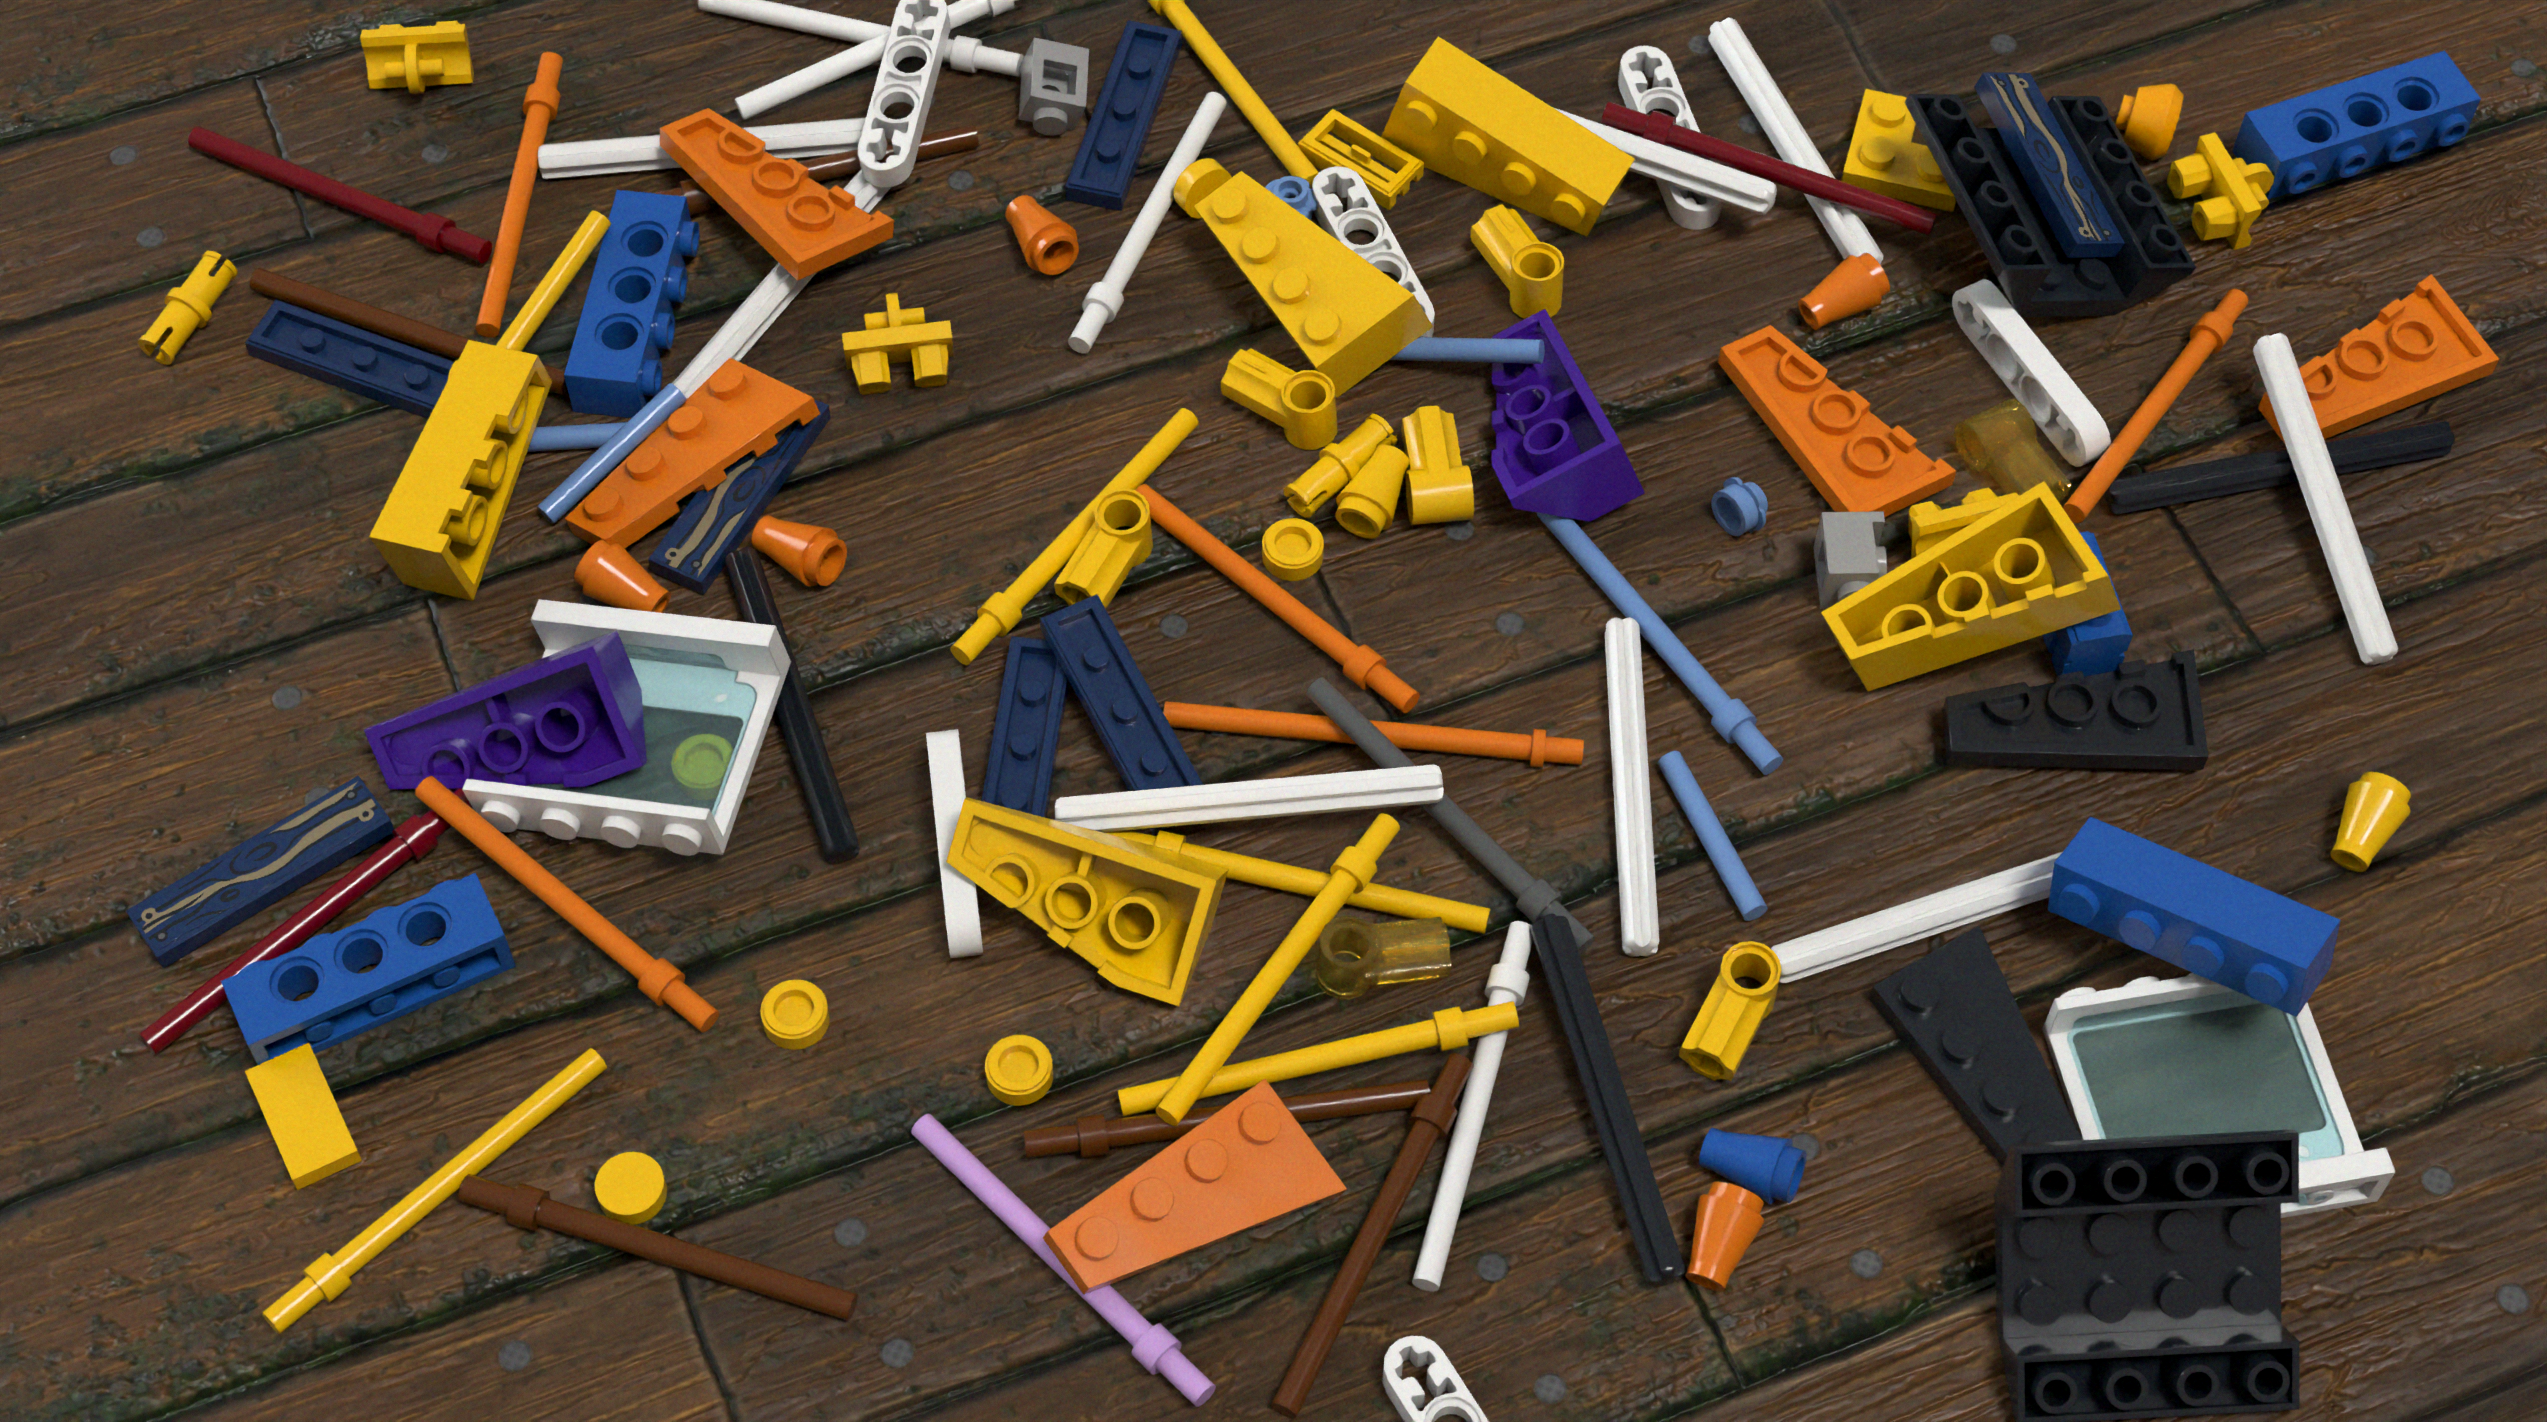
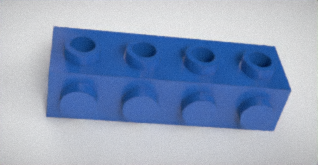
[2048,816,2341,1017]

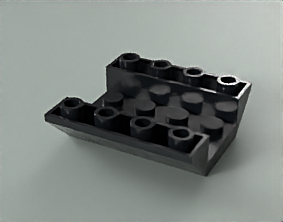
[1904,94,2196,317]
[1995,1129,2300,1422]

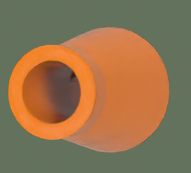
[1005,195,1079,275]
[1798,253,1890,330]
[752,515,847,586]
[574,540,671,613]
[1685,1182,1765,1292]

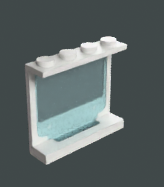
[462,599,791,856]
[2042,973,2395,1218]

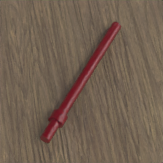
[1601,101,1938,236]
[188,126,492,263]
[139,788,473,1055]

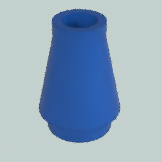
[1699,1127,1807,1204]

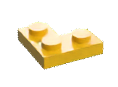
[1841,89,1956,212]

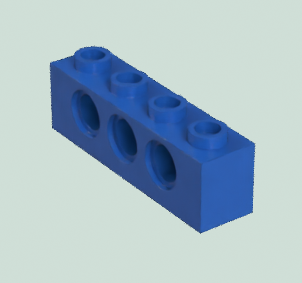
[2232,51,2481,200]
[564,190,700,418]
[221,873,516,1065]

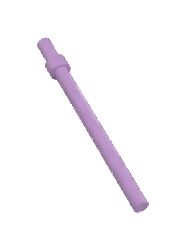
[911,1114,1216,1407]

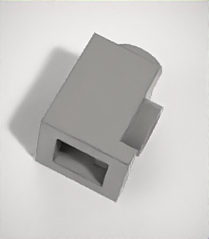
[1019,37,1089,135]
[1813,511,1887,609]

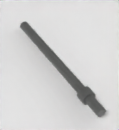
[1306,677,1595,955]

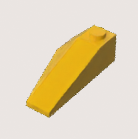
[946,797,1229,1006]

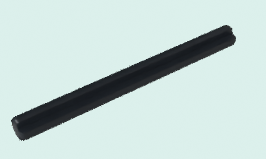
[2104,419,2455,514]
[725,547,860,864]
[1531,914,1685,1286]

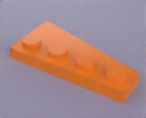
[660,108,894,281]
[2258,274,2499,445]
[1718,325,1956,517]
[565,358,821,549]
[1043,1079,1347,1294]

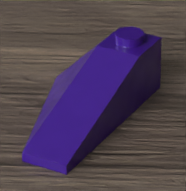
[1491,309,1645,522]
[364,630,647,789]

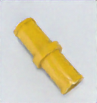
[138,251,238,365]
[1283,413,1397,519]

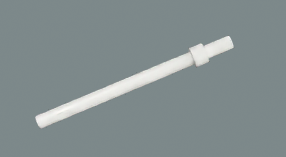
[698,0,1023,77]
[735,0,1017,120]
[1068,92,1227,354]
[1412,921,1533,1292]

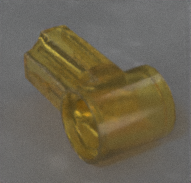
[1954,398,2072,502]
[1315,915,1451,999]

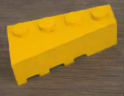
[1381,36,1635,237]
[1194,171,1433,398]
[369,340,552,601]
[1821,481,2121,691]

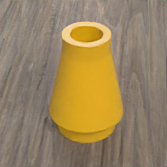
[1335,444,1410,539]
[2330,772,2411,872]

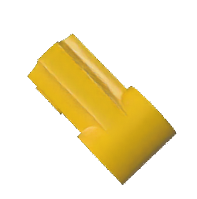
[1471,204,1564,319]
[1221,348,1338,450]
[1401,406,1474,525]
[1054,488,1153,609]
[1679,941,1782,1081]

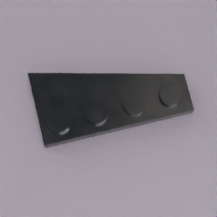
[1942,649,2209,770]
[1869,925,2082,1167]

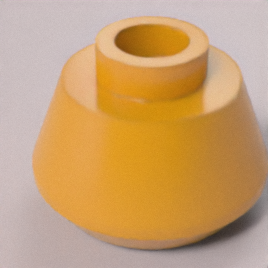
[2115,84,2184,161]

